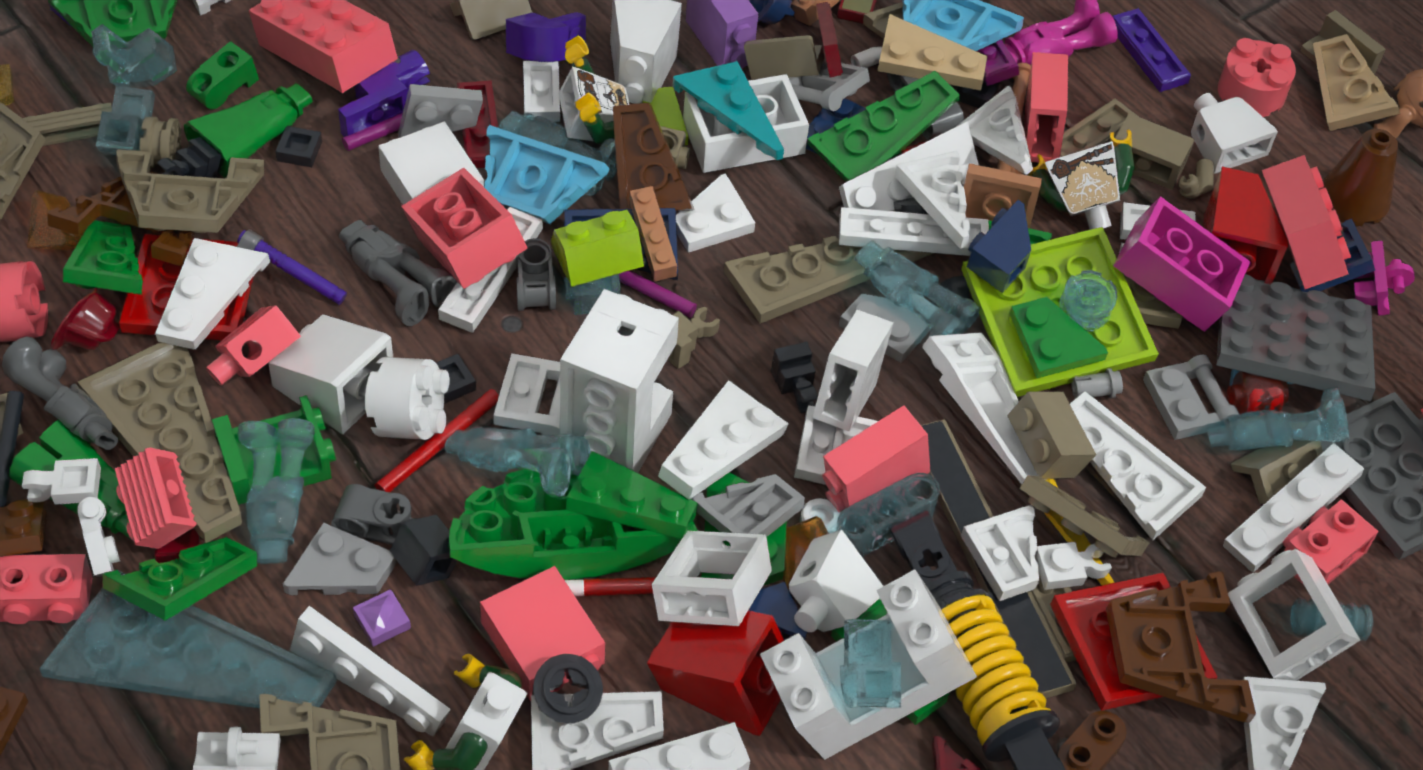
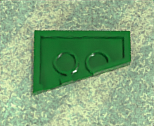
[63,220,143,295]
[566,451,697,539]

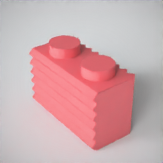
[115,447,197,549]

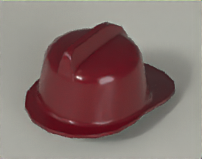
[50,287,120,350]

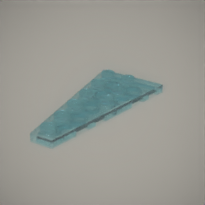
[39,569,337,708]

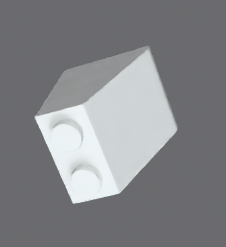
[610,0,682,104]
[268,315,393,434]

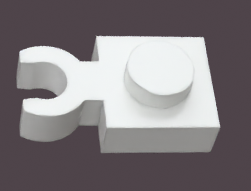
[1035,542,1112,590]

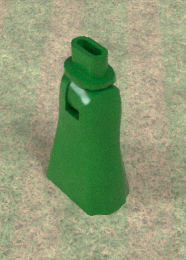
[184,83,313,178]
[9,420,131,539]

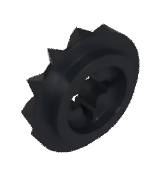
[532,654,603,725]

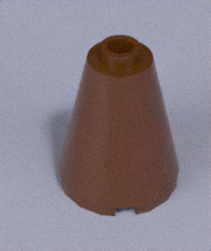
[1320,129,1398,226]

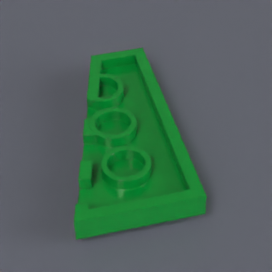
[807,71,960,182]

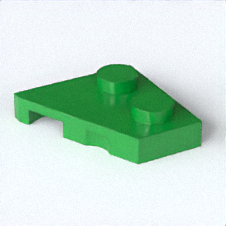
[1009,297,1108,378]

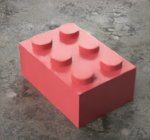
[1262,155,1351,289]
[401,168,528,289]

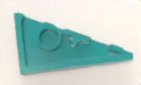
[673,61,784,160]

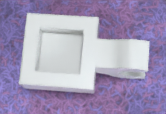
[22,458,101,504]

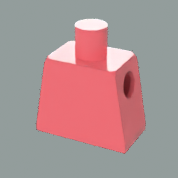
[206,305,301,386]

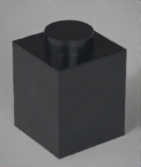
[390,514,458,586]

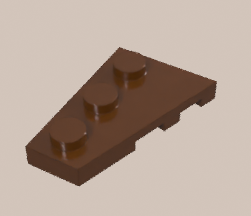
[613,103,695,212]

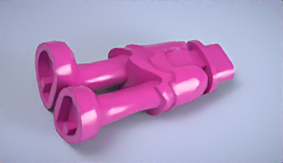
[1005,0,1118,66]

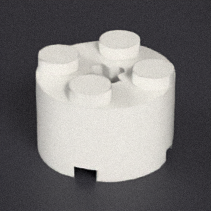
[365,357,450,440]

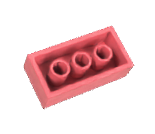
[248,0,398,93]

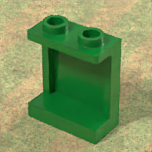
[212,395,336,505]

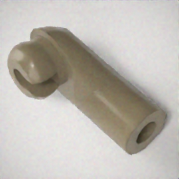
[1178,159,1214,199]

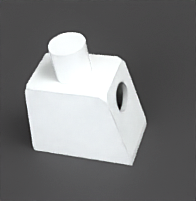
[1191,93,1278,174]
[789,530,883,632]

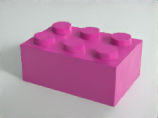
[1113,196,1250,331]

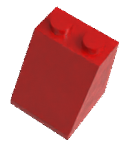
[1203,166,1288,285]
[647,611,784,736]

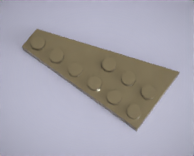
[78,342,242,543]

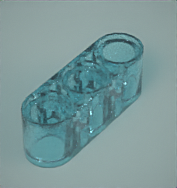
[835,473,940,557]

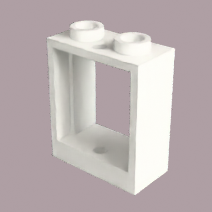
[652,531,772,626]
[1228,549,1360,681]

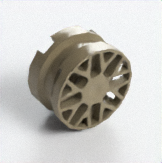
[140,117,181,168]

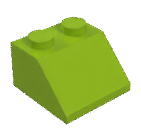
[551,210,644,287]

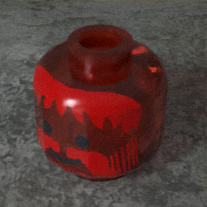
[1227,371,1289,419]

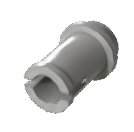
[1071,368,1123,399]

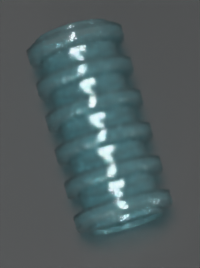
[1290,598,1373,641]

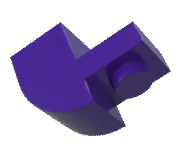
[506,12,586,62]

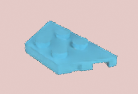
[903,0,1024,51]
[485,125,610,224]

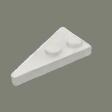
[956,86,1033,175]
[895,151,970,249]
[1243,677,1326,770]

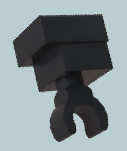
[157,137,221,178]
[771,342,818,413]

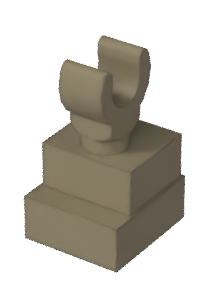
[667,307,720,369]

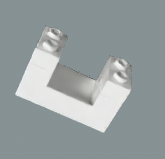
[560,289,679,473]
[760,569,977,760]

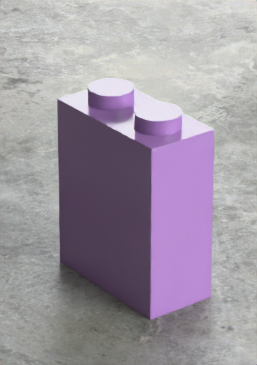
[686,0,758,68]

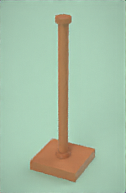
[964,63,1042,228]

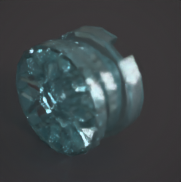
[1059,270,1118,331]

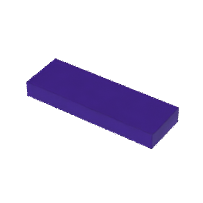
[1112,8,1191,92]

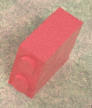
[1024,52,1068,163]
[822,405,930,522]
[480,566,605,701]

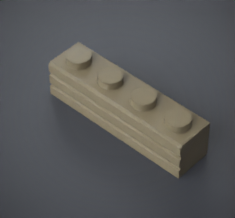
[22,102,117,146]

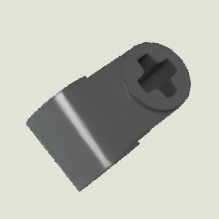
[517,238,556,311]
[331,484,412,546]

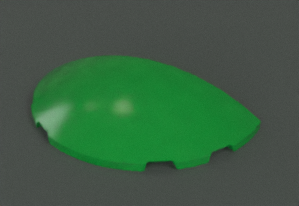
[449,464,698,580]

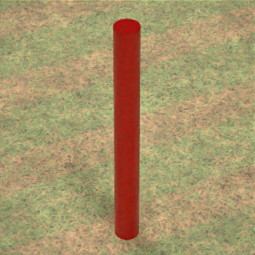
[375,389,499,492]

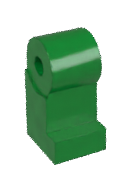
[186,41,259,109]

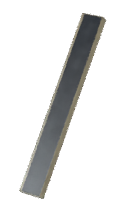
[921,419,1076,698]

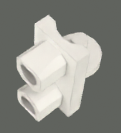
[193,727,281,770]

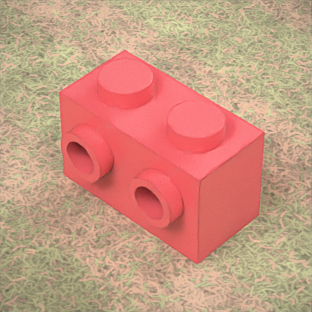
[1282,499,1379,585]
[0,554,93,624]

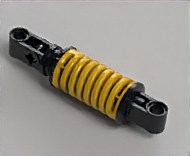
[889,510,1066,770]

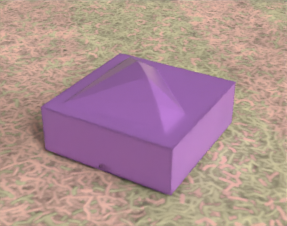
[353,589,411,647]

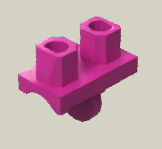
[1354,241,1415,315]

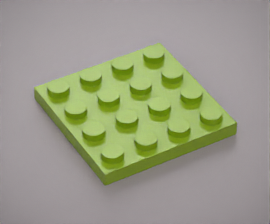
[961,227,1158,397]

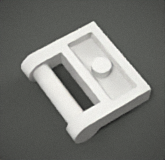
[493,354,560,440]

